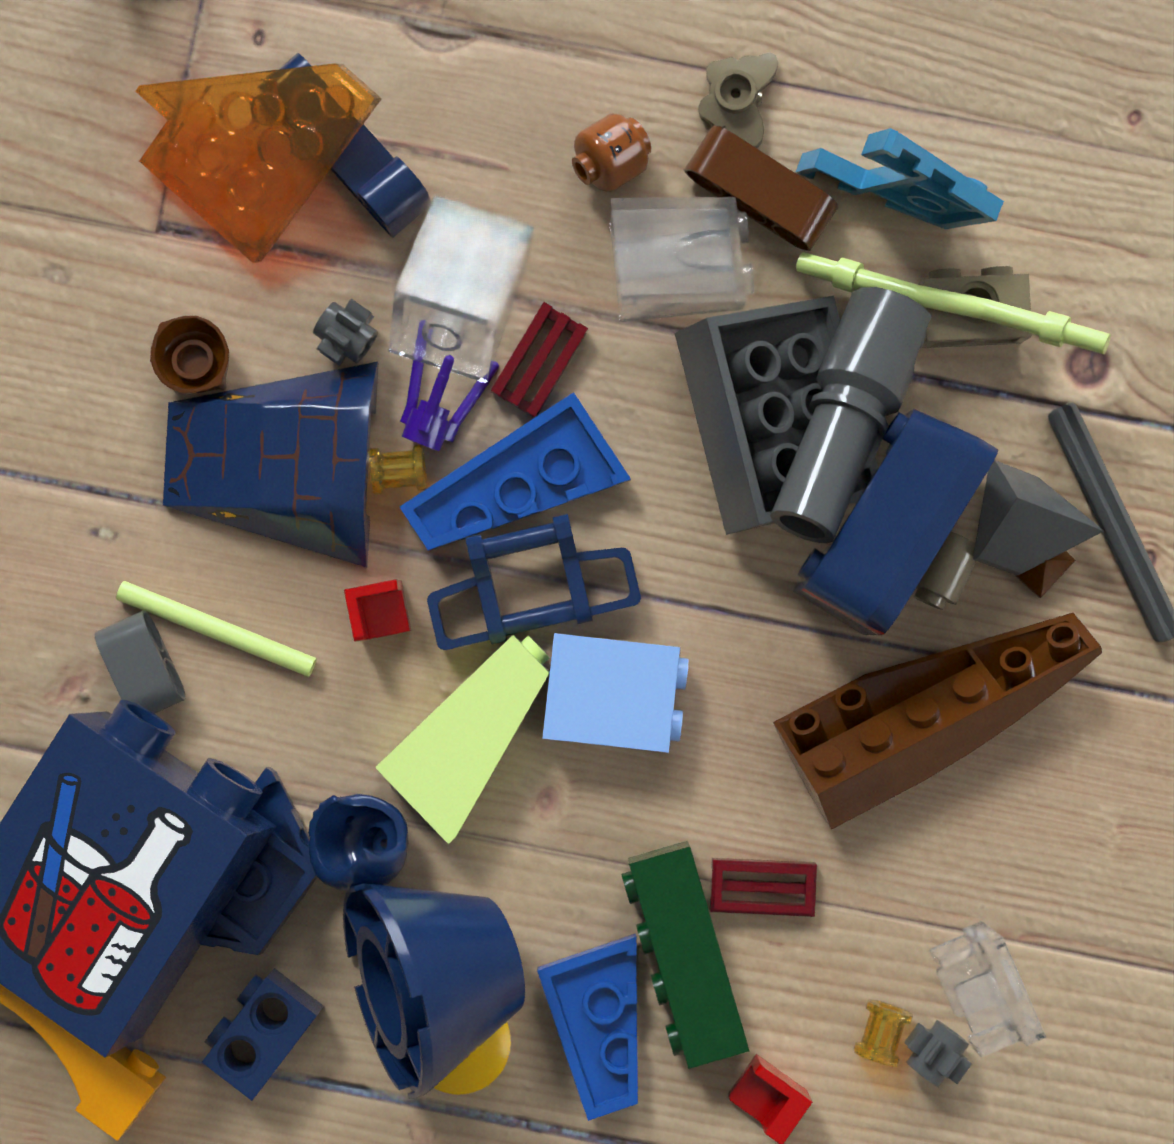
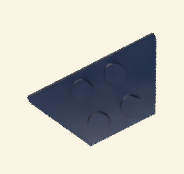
[200,767,318,955]

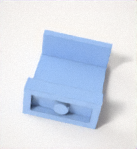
[542,633,689,753]

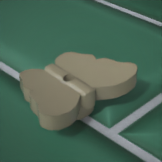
[698,53,778,149]

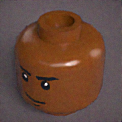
[572,113,651,192]

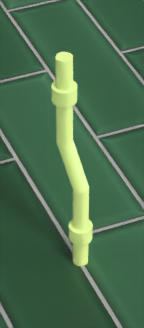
[796,252,1111,354]

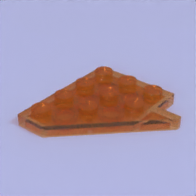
[135,63,382,263]

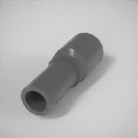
[770,287,932,544]

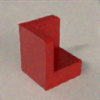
[344,579,412,642]
[728,1054,813,1144]

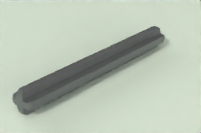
[1048,403,1174,642]

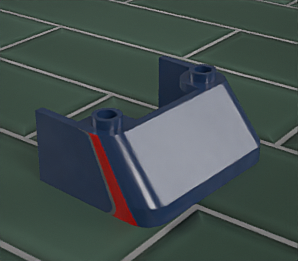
[793,409,999,635]

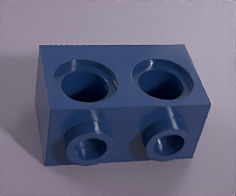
[202,968,323,1101]

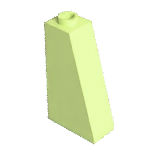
[375,635,550,844]

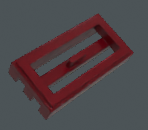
[491,302,588,418]
[709,858,817,917]

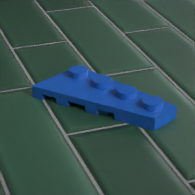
[400,392,631,551]

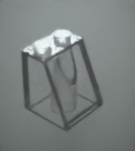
[388,195,534,383]
[609,197,754,322]

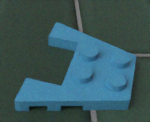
[796,128,1004,229]

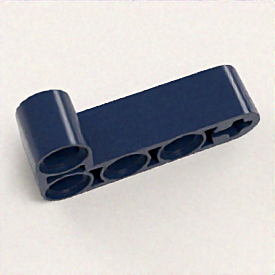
[259,53,432,238]

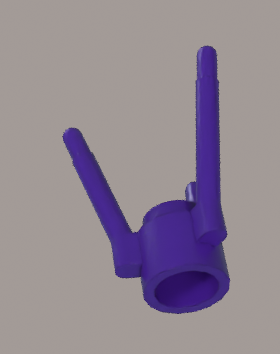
[400,321,499,451]

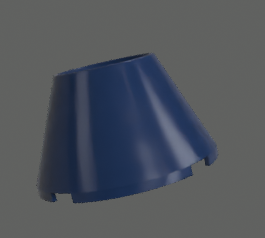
[343,883,525,1099]

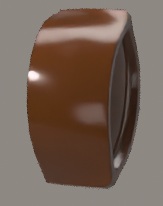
[150,316,229,393]

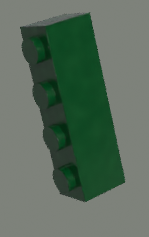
[621,841,749,1069]

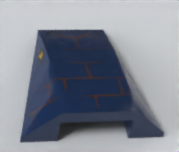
[163,361,379,568]

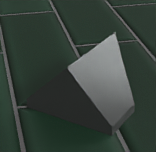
[973,460,1104,575]

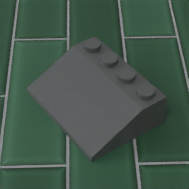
[674,296,878,535]

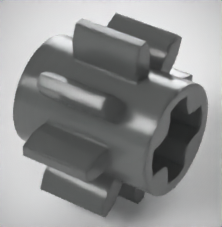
[313,299,378,366]
[904,1020,972,1087]

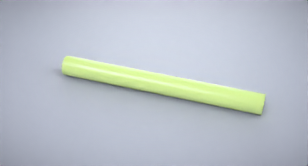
[116,581,317,677]

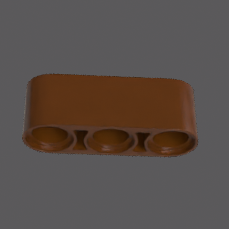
[684,125,838,251]

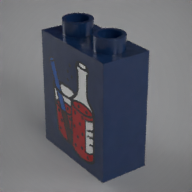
[0,700,277,1058]

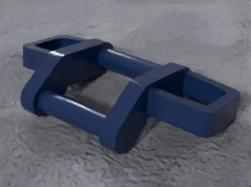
[427,514,641,650]

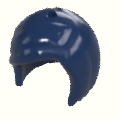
[308,794,409,892]

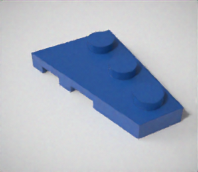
[537,933,638,1121]

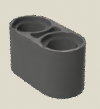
[95,610,186,714]

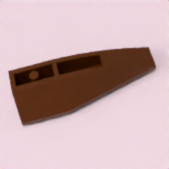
[773,613,1102,830]

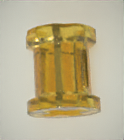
[369,445,427,495]
[853,999,913,1067]

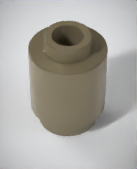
[914,532,976,610]

